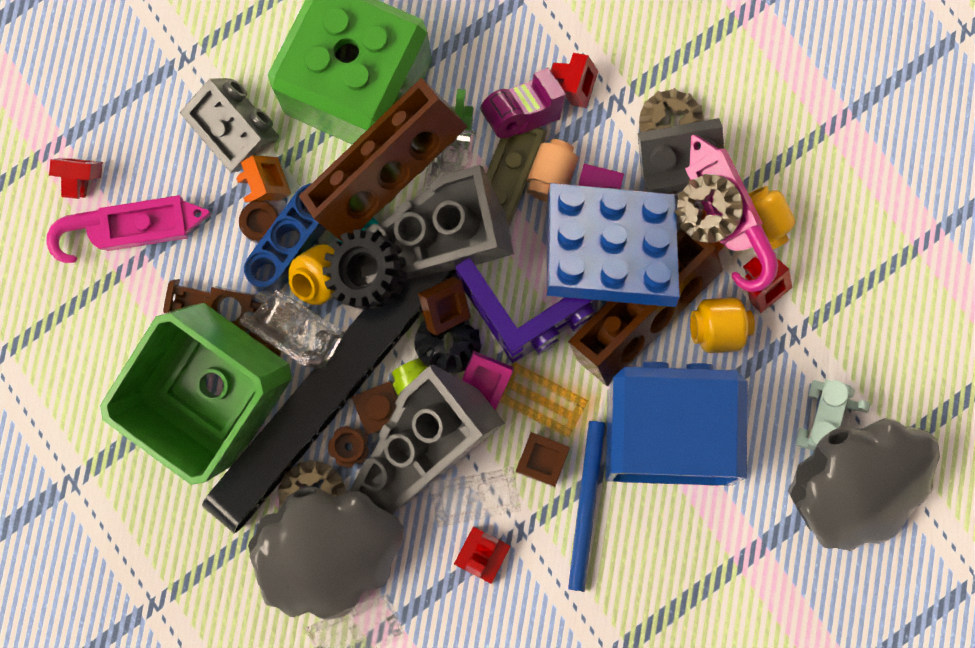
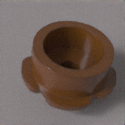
[328,426,369,468]

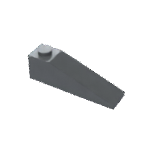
[334,164,514,286]
[349,365,505,515]

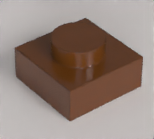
[418,277,471,335]
[352,381,397,437]
[515,432,570,488]

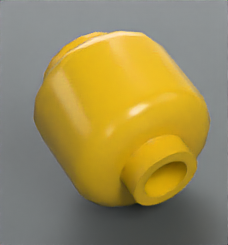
[748,186,796,249]
[288,244,335,305]
[690,297,755,353]

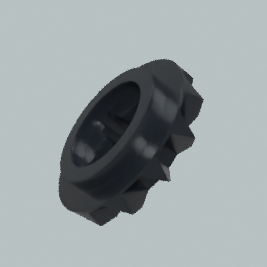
[414,319,482,374]

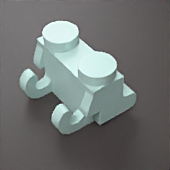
[795,379,871,451]

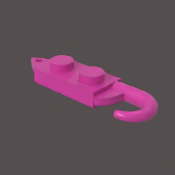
[46,195,211,263]

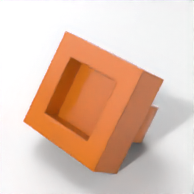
[236,155,291,203]

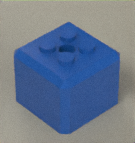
[605,362,748,486]

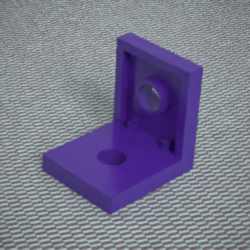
[455,257,598,364]

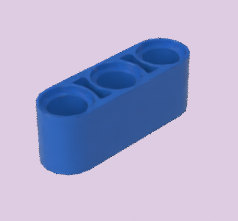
[244,183,326,295]

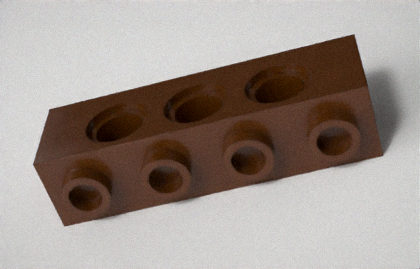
[299,78,468,242]
[568,229,723,387]

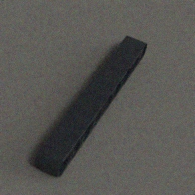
[202,270,456,534]

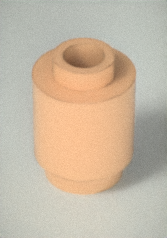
[527,139,579,202]

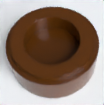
[239,201,280,244]

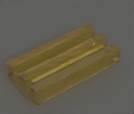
[499,362,589,439]

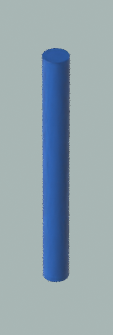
[568,421,605,592]

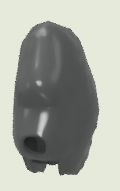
[788,418,940,551]
[248,487,404,620]

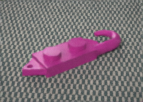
[685,135,778,292]

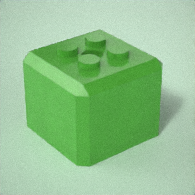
[267,0,433,145]
[100,303,292,485]

